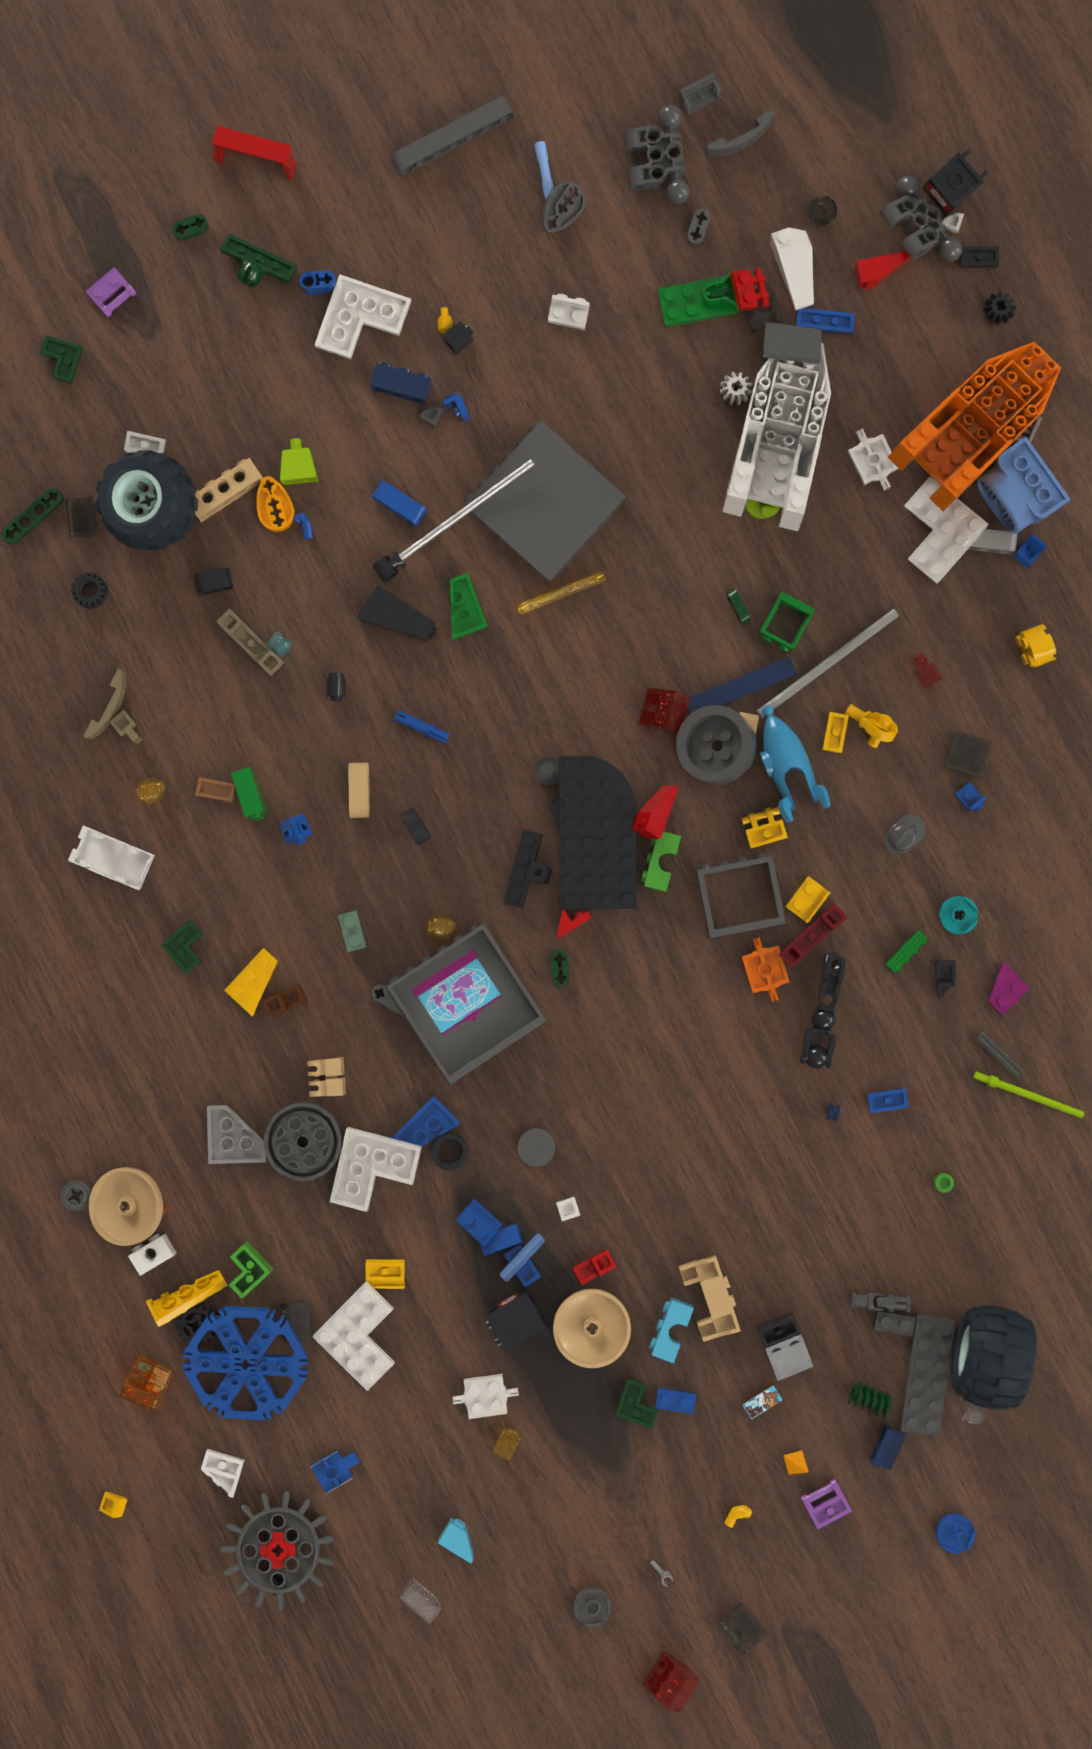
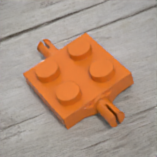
[741,937,790,1002]

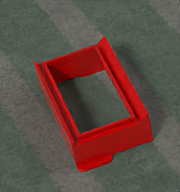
[212,125,297,181]

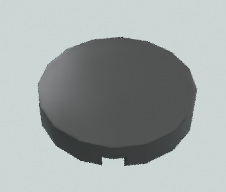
[517,1128,556,1167]
[573,1586,612,1628]

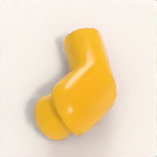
[724,1505,752,1528]

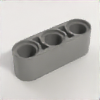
[968,529,1018,554]

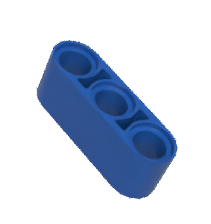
[371,480,427,527]

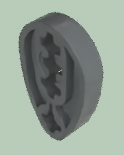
[541,181,586,234]

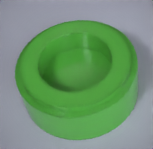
[934,1173,954,1193]

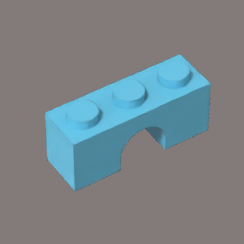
[649,1297,694,1363]

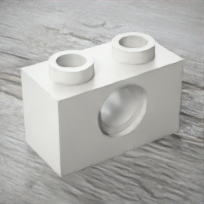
[128,1234,177,1276]

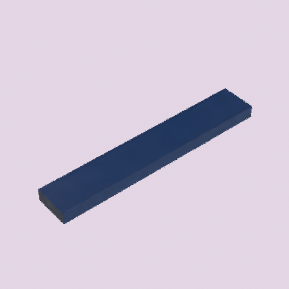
[684,657,797,715]

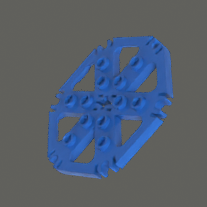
[183,1306,308,1420]

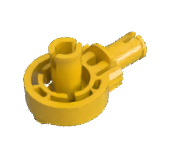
[845,704,898,748]

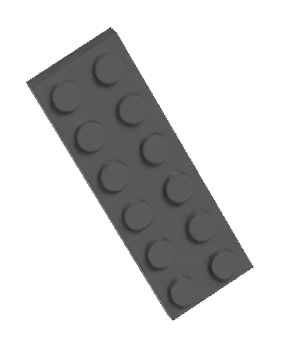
[900,1314,956,1437]

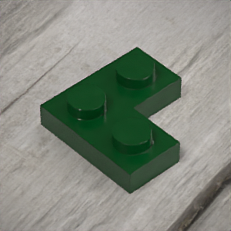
[40,335,84,384]
[161,920,203,974]
[615,1377,659,1429]

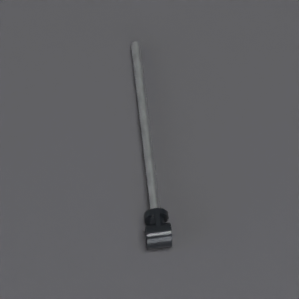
[373,459,535,582]

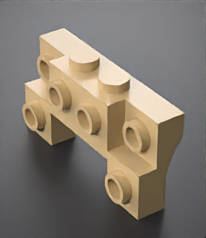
[678,1255,741,1342]

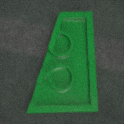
[450,573,488,641]

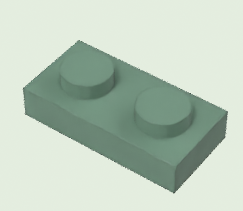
[338,910,367,952]

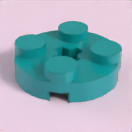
[938,896,978,934]

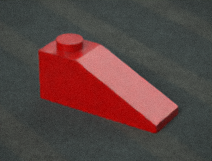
[854,251,911,290]
[632,785,679,839]

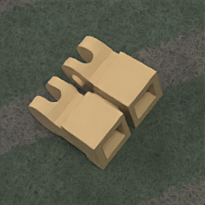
[307,1057,346,1097]

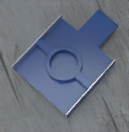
[310,1449,360,1494]

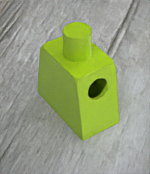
[280,438,319,485]

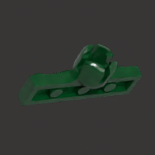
[220,234,297,288]

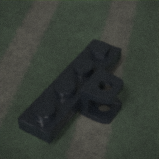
[504,829,552,908]

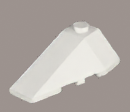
[770,228,814,311]

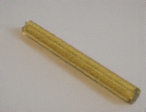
[516,571,606,614]

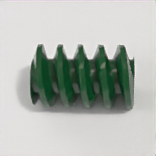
[848,1381,891,1418]

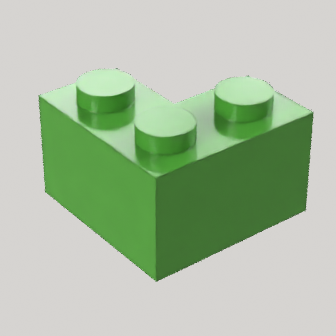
[229,1241,273,1299]

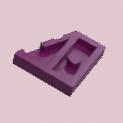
[988,962,1030,1015]

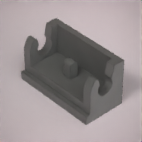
[678,73,722,116]

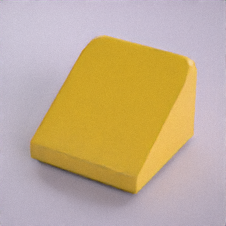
[99,1491,127,1518]

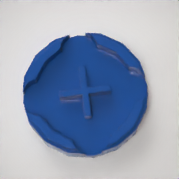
[935,1513,975,1554]

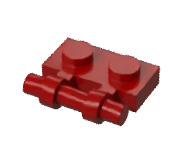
[730,268,770,311]

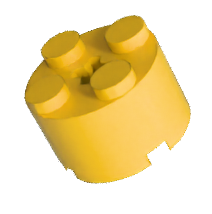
[1015,624,1056,668]

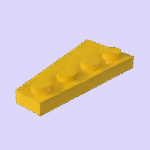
[146,1270,228,1327]

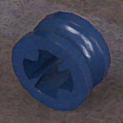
[826,1103,840,1122]

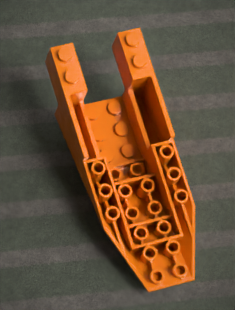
[887,342,1061,512]

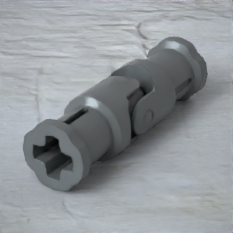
[850,1292,911,1313]

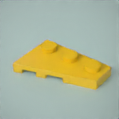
[224,948,278,1016]

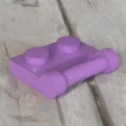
[86,267,137,317]
[801,1478,852,1529]

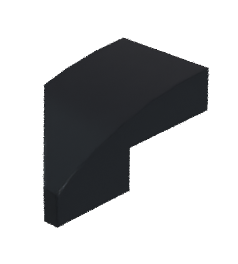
[935,960,956,999]

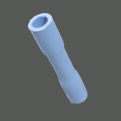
[534,141,554,200]

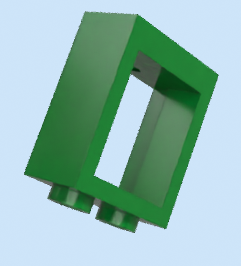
[758,591,815,653]

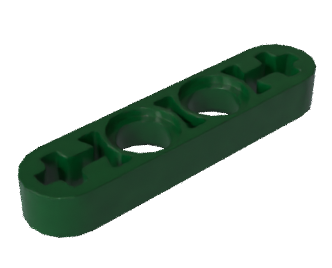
[1,488,64,544]

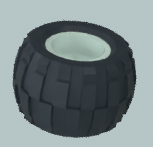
[95,450,198,551]
[951,1305,1037,1410]

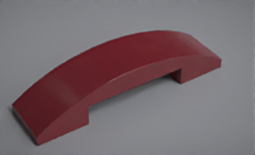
[778,903,848,969]

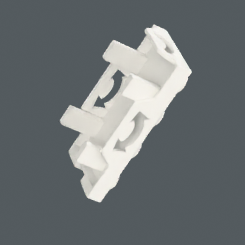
[68,825,155,890]

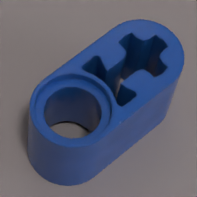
[299,270,337,295]

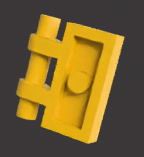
[741,807,788,849]

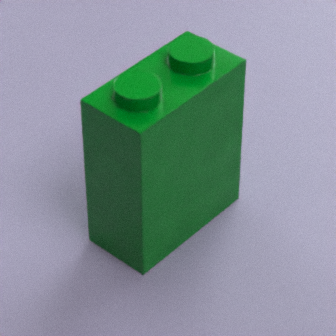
[231,767,269,822]

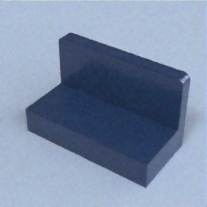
[869,1425,906,1470]

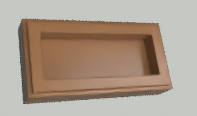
[195,777,236,803]

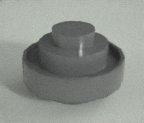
[534,757,559,785]

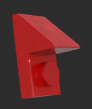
[557,909,592,938]

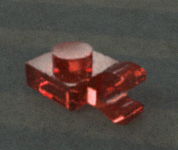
[914,653,942,689]

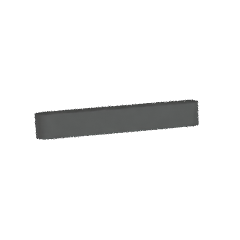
[390,96,514,176]

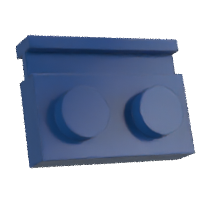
[456,1199,503,1246]

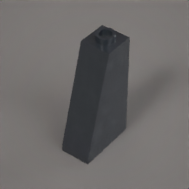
[357,585,437,641]

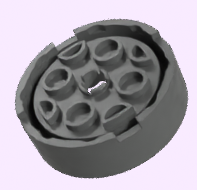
[676,705,757,785]
[264,1102,344,1181]

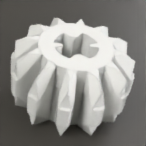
[720,372,752,405]

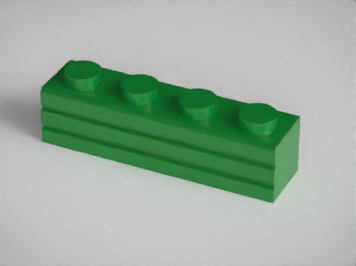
[884,930,928,973]

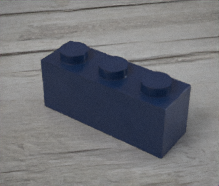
[370,362,433,405]

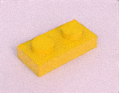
[822,712,849,754]

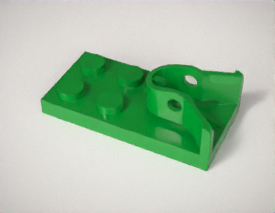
[657,270,739,328]

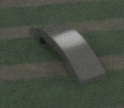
[705,110,775,157]

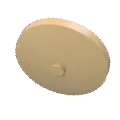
[89,1167,163,1246]
[553,1289,631,1368]

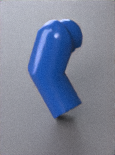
[294,512,313,539]

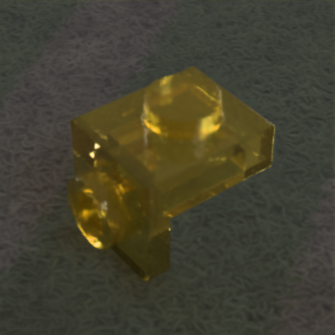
[492,1428,521,1462]

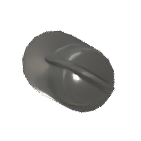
[884,814,926,855]

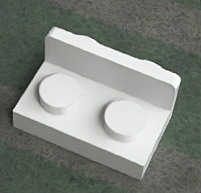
[548,294,590,330]

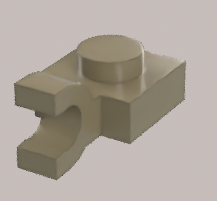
[109,710,143,744]

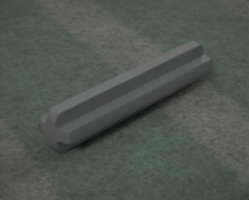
[976,1032,1023,1077]

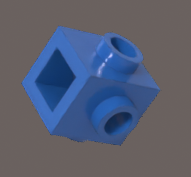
[279,814,312,846]

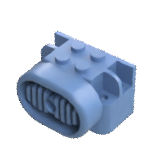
[977,437,1071,533]

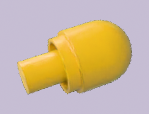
[437,307,453,335]

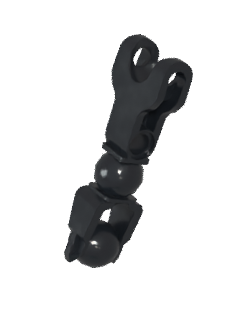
[800,952,846,1069]

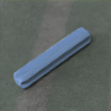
[500,1233,545,1282]

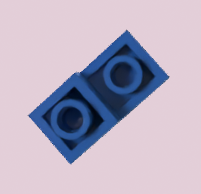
[480,1224,523,1256]

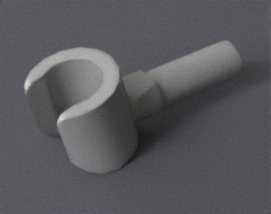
[650,1560,673,1587]

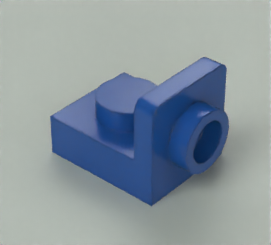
[443,394,470,422]
[954,782,986,812]

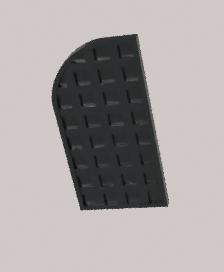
[559,755,636,910]

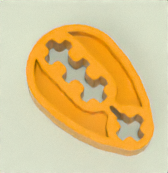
[257,476,295,532]

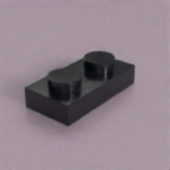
[960,246,999,268]

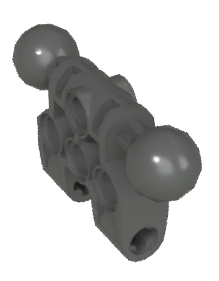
[625,105,690,205]
[880,175,962,262]

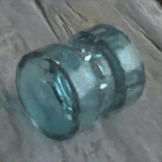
[267,631,294,658]

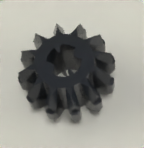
[983,291,1016,326]

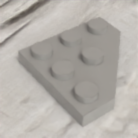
[207,1105,267,1164]

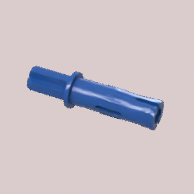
[394,710,449,744]

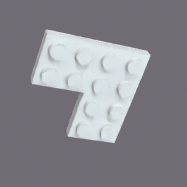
[314,274,411,359]
[904,477,989,584]
[330,1127,422,1212]
[312,1281,395,1391]

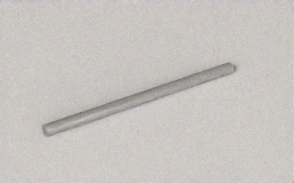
[756,609,899,718]

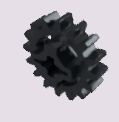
[175,1303,216,1346]

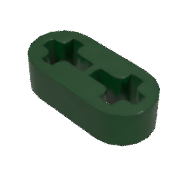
[172,214,209,241]
[726,588,751,625]
[551,950,569,987]

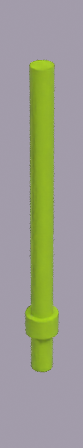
[973,1071,1084,1119]

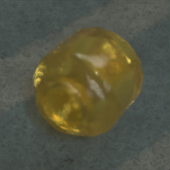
[135,777,166,805]
[426,915,455,940]

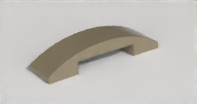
[216,608,284,676]
[83,668,126,740]

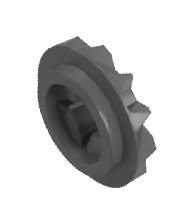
[60,1180,91,1211]

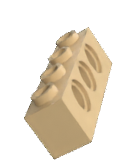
[195,458,263,522]

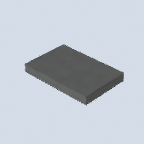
[763,322,822,364]

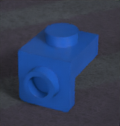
[1013,534,1047,569]

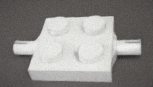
[848,429,899,490]
[452,1374,519,1419]

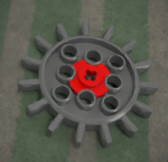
[221,1491,335,1610]

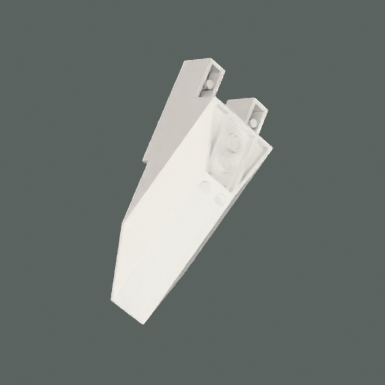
[722,343,831,531]

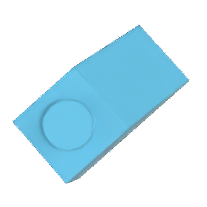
[438,1518,474,1563]

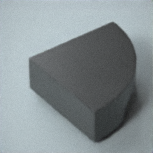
[418,407,444,427]

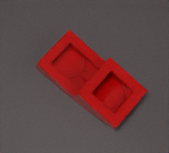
[571,1249,616,1285]

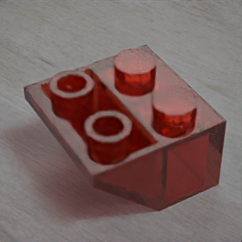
[638,687,690,733]
[642,1651,701,1713]

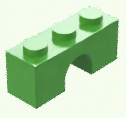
[641,831,681,892]

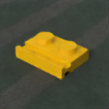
[785,876,831,923]
[365,1259,405,1289]

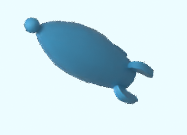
[760,705,831,823]

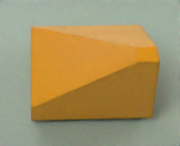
[783,1450,808,1475]

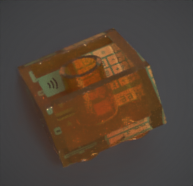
[119,1354,175,1413]

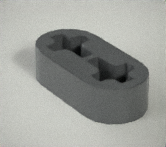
[687,209,710,247]

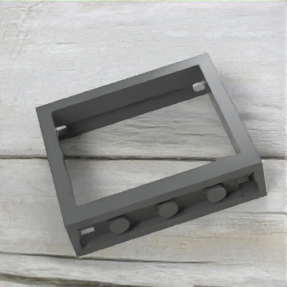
[696,853,786,938]

